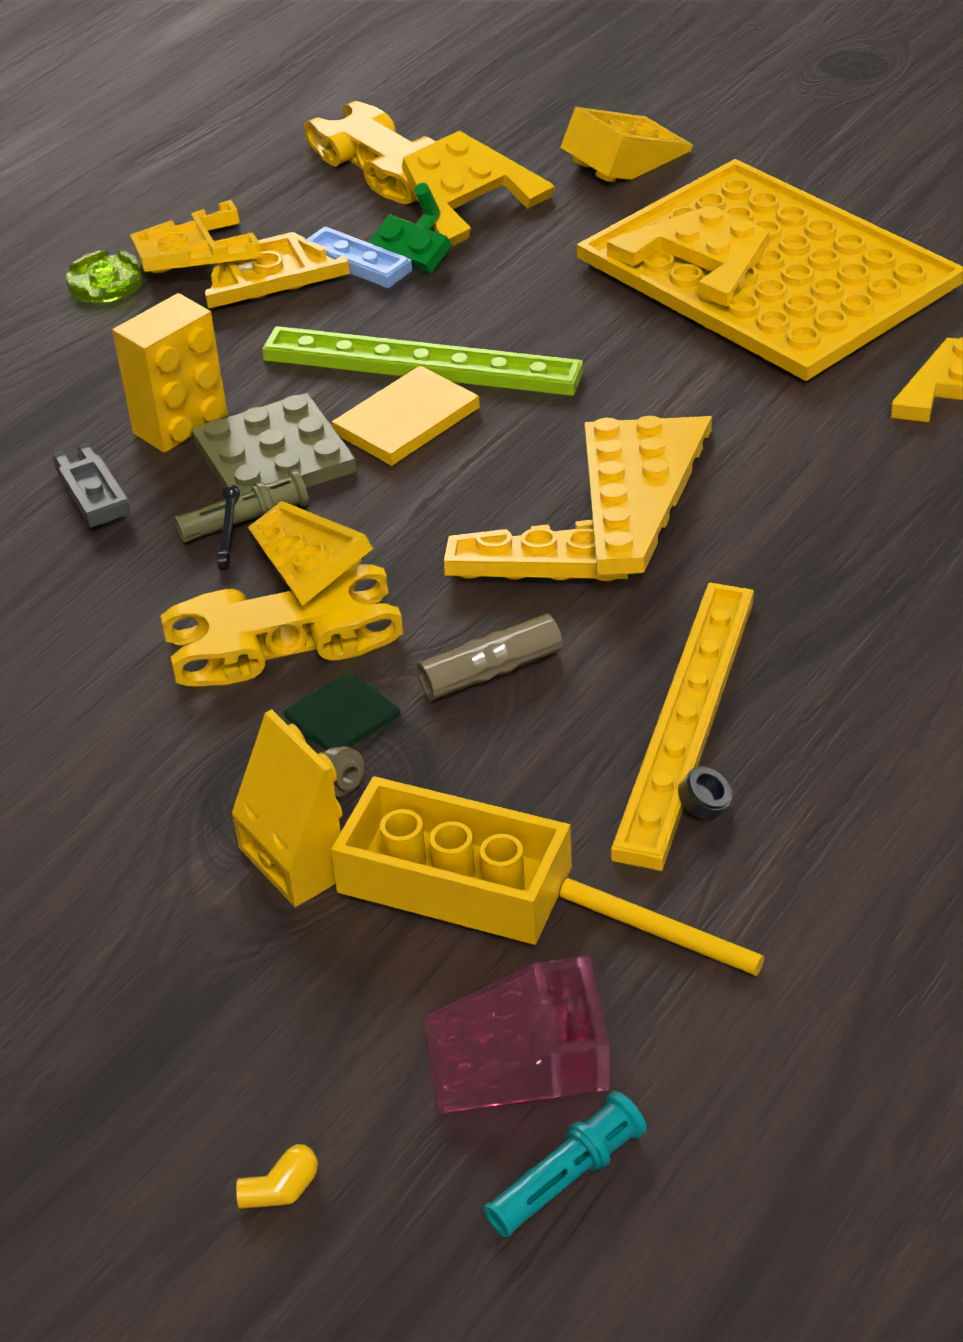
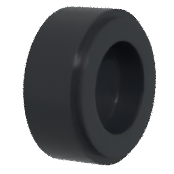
[678,766,732,820]

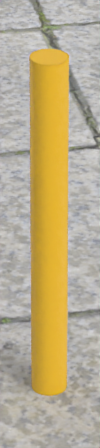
[560,878,764,976]

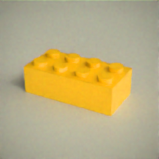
[331,776,572,945]

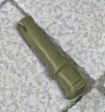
[174,469,309,544]

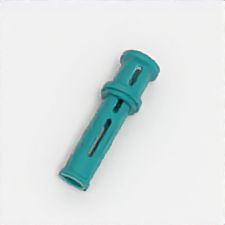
[483,1091,647,1238]

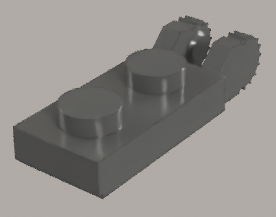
[53,443,131,528]

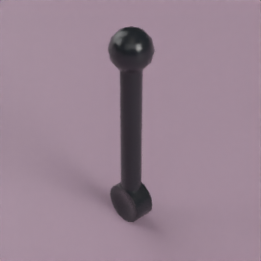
[218,484,240,569]

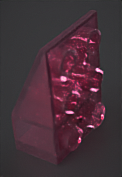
[424,956,611,1114]

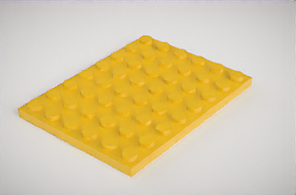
[577,159,963,381]

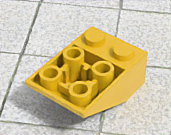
[232,709,343,908]

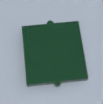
[284,670,401,751]

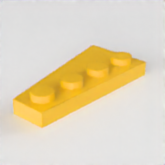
[248,501,373,606]

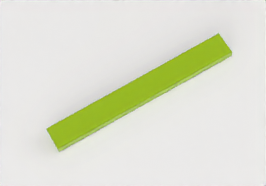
[262,326,583,396]

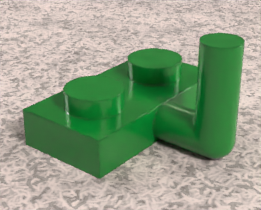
[369,183,452,274]

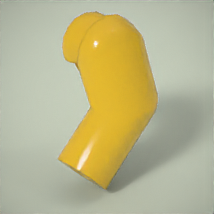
[236,1144,318,1209]

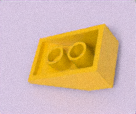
[560,107,693,182]

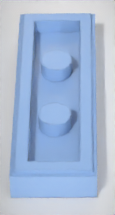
[306,227,412,288]

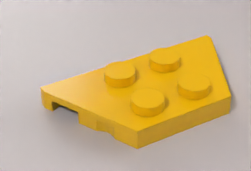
[205,232,350,309]

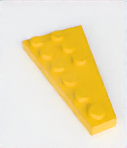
[585,416,712,575]

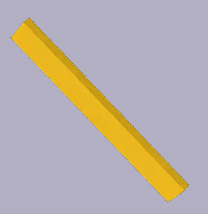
[611,583,754,871]

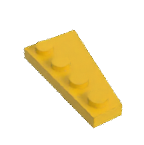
[444,520,628,581]

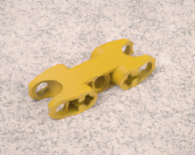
[304,101,436,204]
[161,564,403,687]

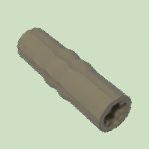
[416,613,563,701]

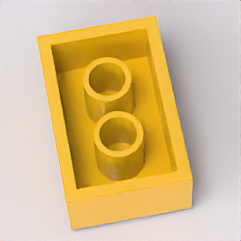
[112,293,228,453]

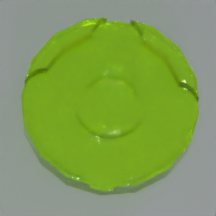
[66,250,143,303]

